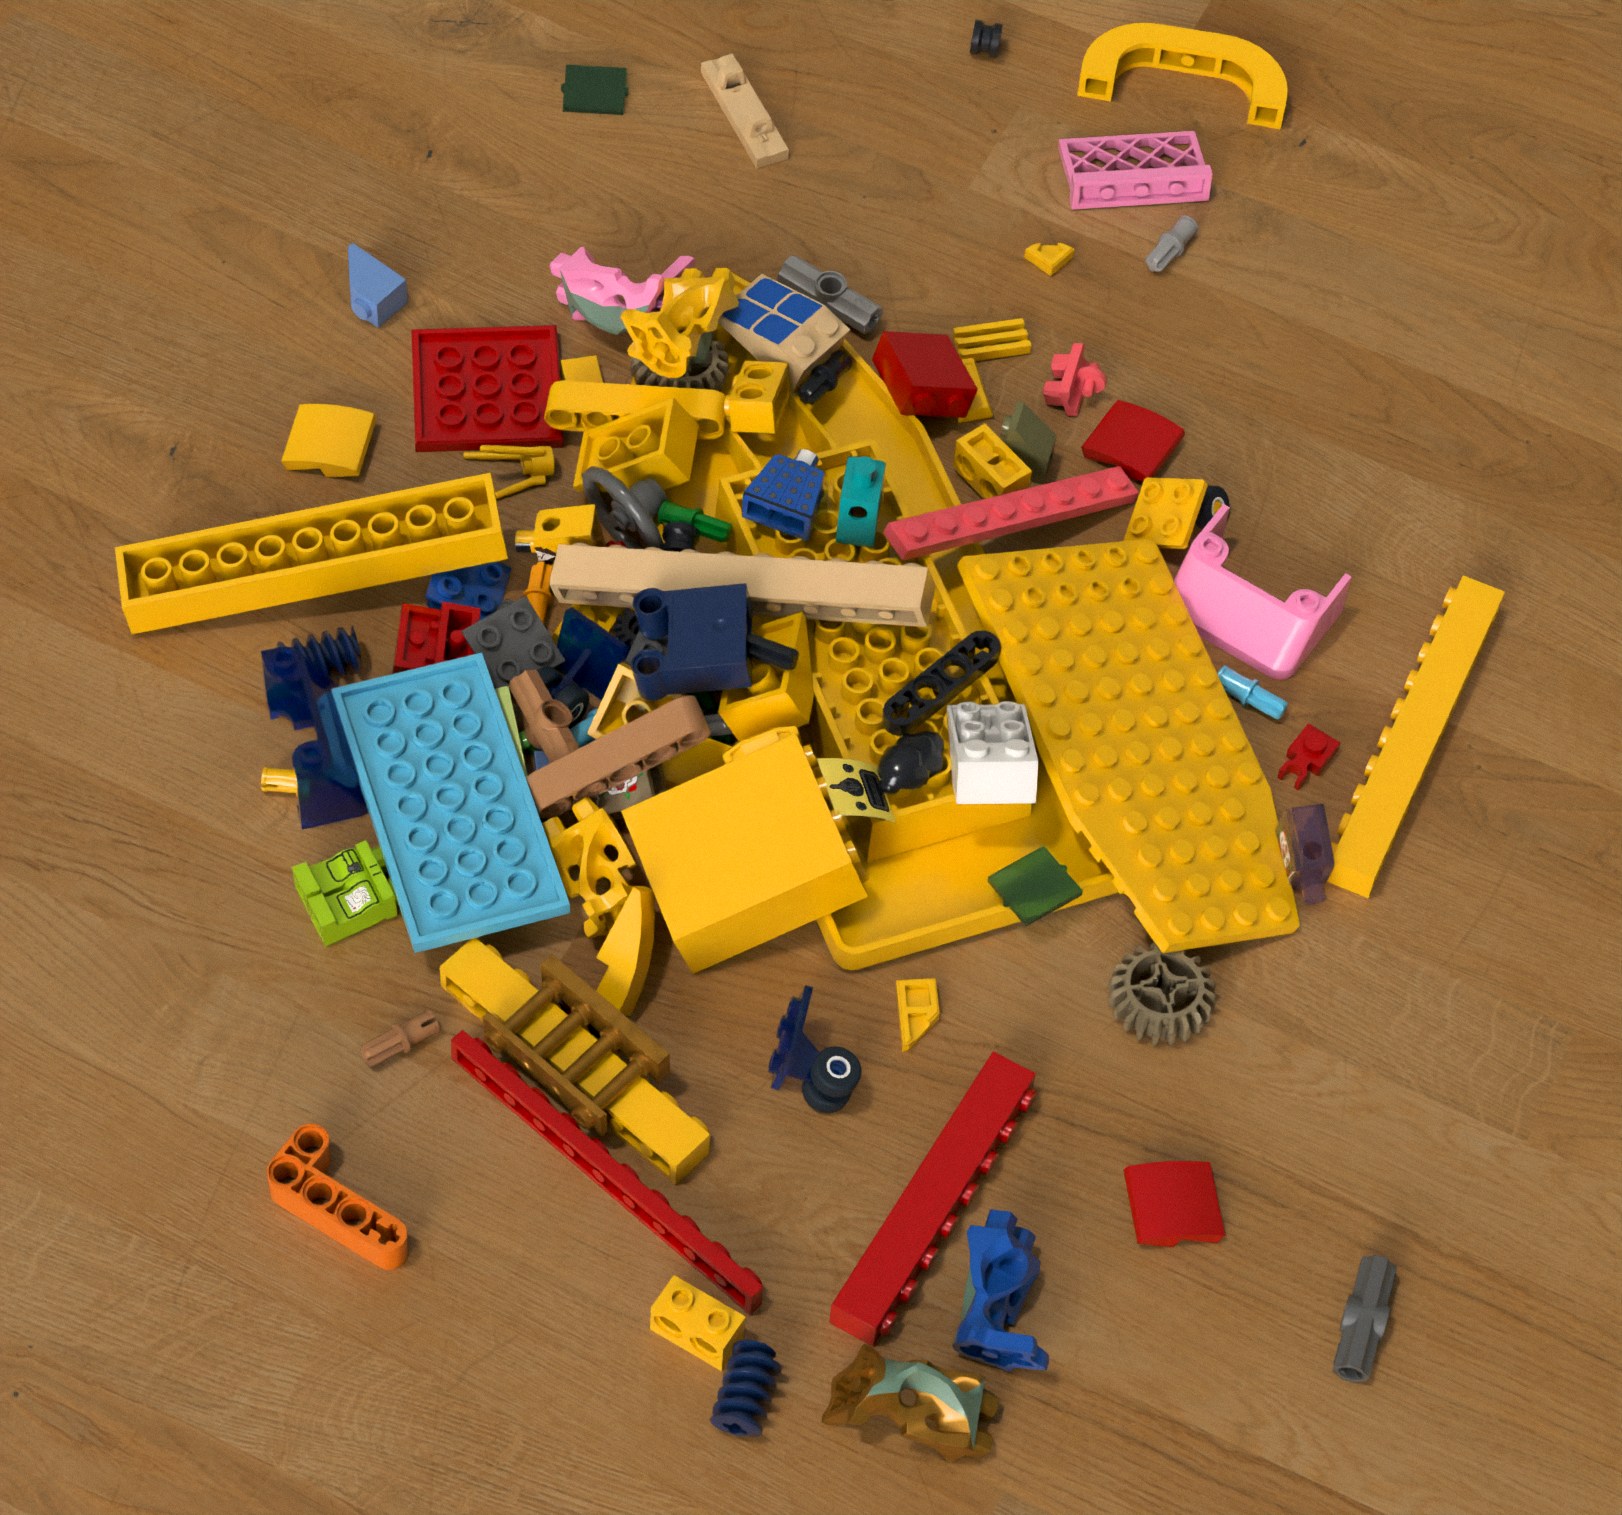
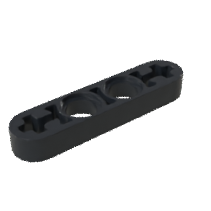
[882,630,1000,736]

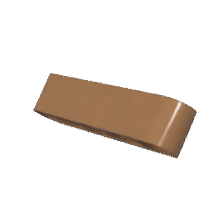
[526,695,711,819]

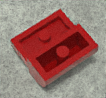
[392,601,481,674]

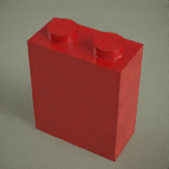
[872,331,978,418]

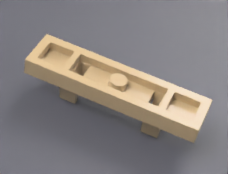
[701,53,789,169]

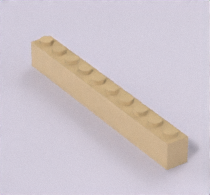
[549,543,935,627]

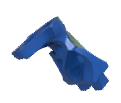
[952,1209,1049,1372]

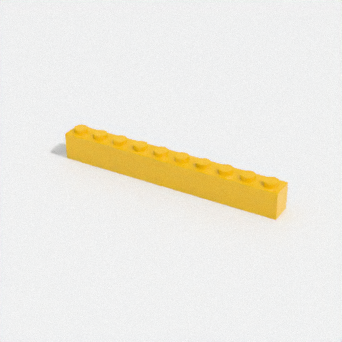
[1323,575,1505,898]

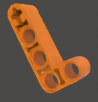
[267,1124,408,1270]

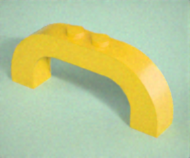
[1077,23,1288,129]

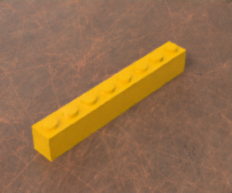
[440,938,710,1185]

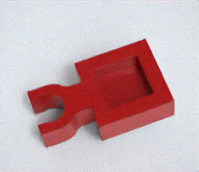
[1277,723,1341,791]

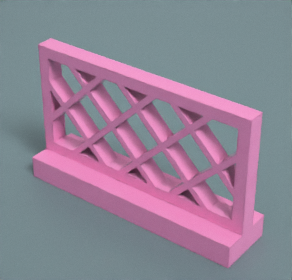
[1058,131,1212,210]

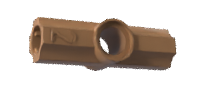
[508,670,580,763]

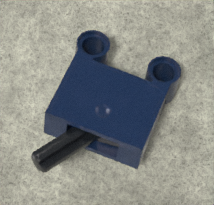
[631,583,799,701]

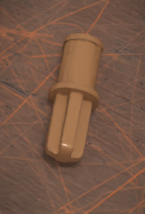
[360,1009,440,1066]

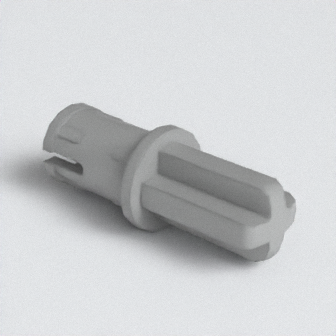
[1145,215,1199,273]

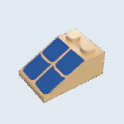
[718,274,851,392]

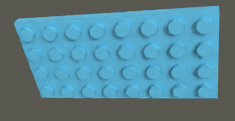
[331,653,570,953]

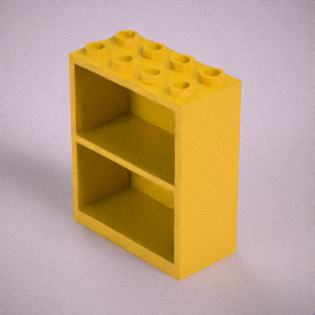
[621,733,869,974]

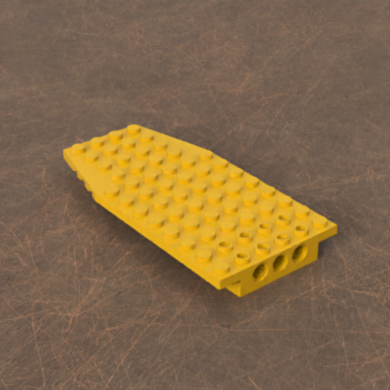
[957,538,1300,953]

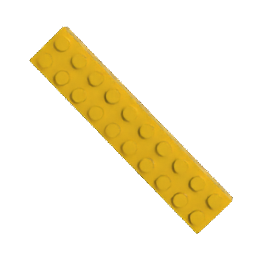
[115,473,508,634]

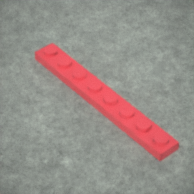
[883,466,1139,561]

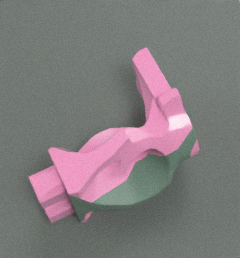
[550,247,695,335]

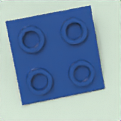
[425,561,512,621]

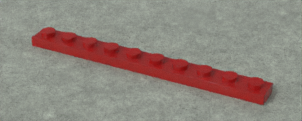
[451,1030,763,1316]

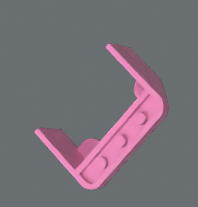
[1174,504,1352,680]

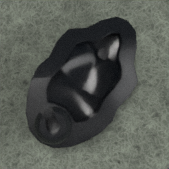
[877,730,944,794]

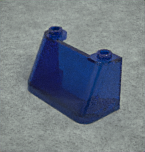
[261,647,369,830]

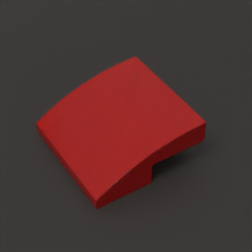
[1081,400,1185,481]
[1123,1161,1225,1247]

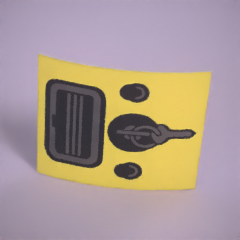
[817,758,896,823]

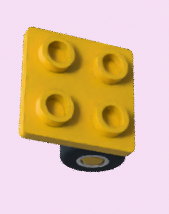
[1123,477,1230,549]

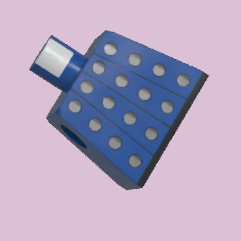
[742,449,825,541]

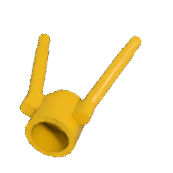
[463,445,554,499]

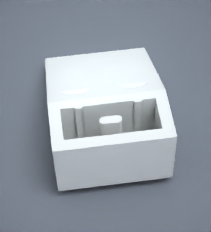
[947,701,1038,804]

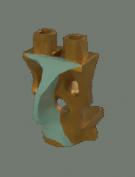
[821,1344,999,1463]

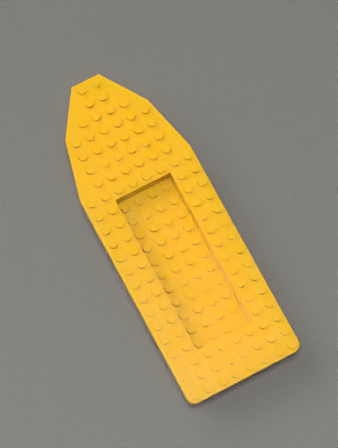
[631,272,1119,970]

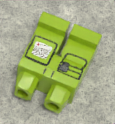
[291,840,399,947]

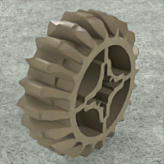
[630,330,729,392]
[1108,942,1217,1046]

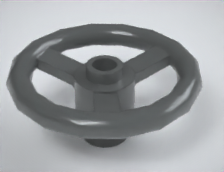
[582,466,668,550]

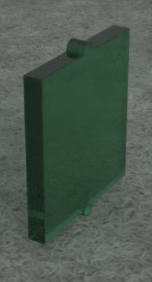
[561,65,628,115]
[987,846,1083,927]

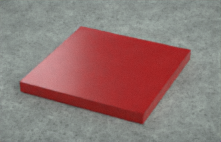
[411,325,563,452]

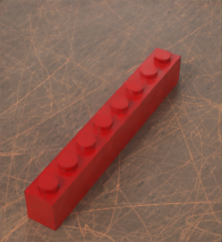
[829,1051,1037,1347]

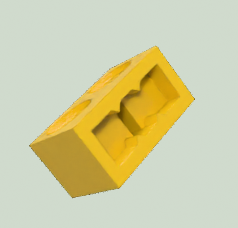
[724,361,791,434]
[953,423,1032,499]
[650,1275,746,1371]

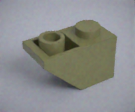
[1001,401,1056,485]

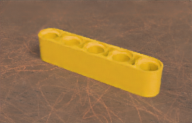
[544,380,726,440]

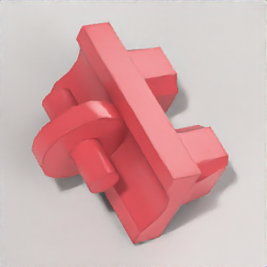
[1043,343,1107,416]

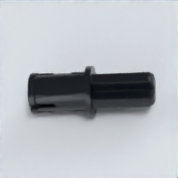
[798,350,853,404]

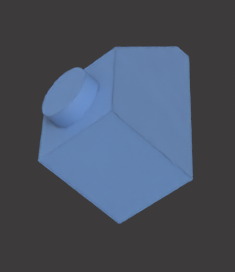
[348,243,407,328]

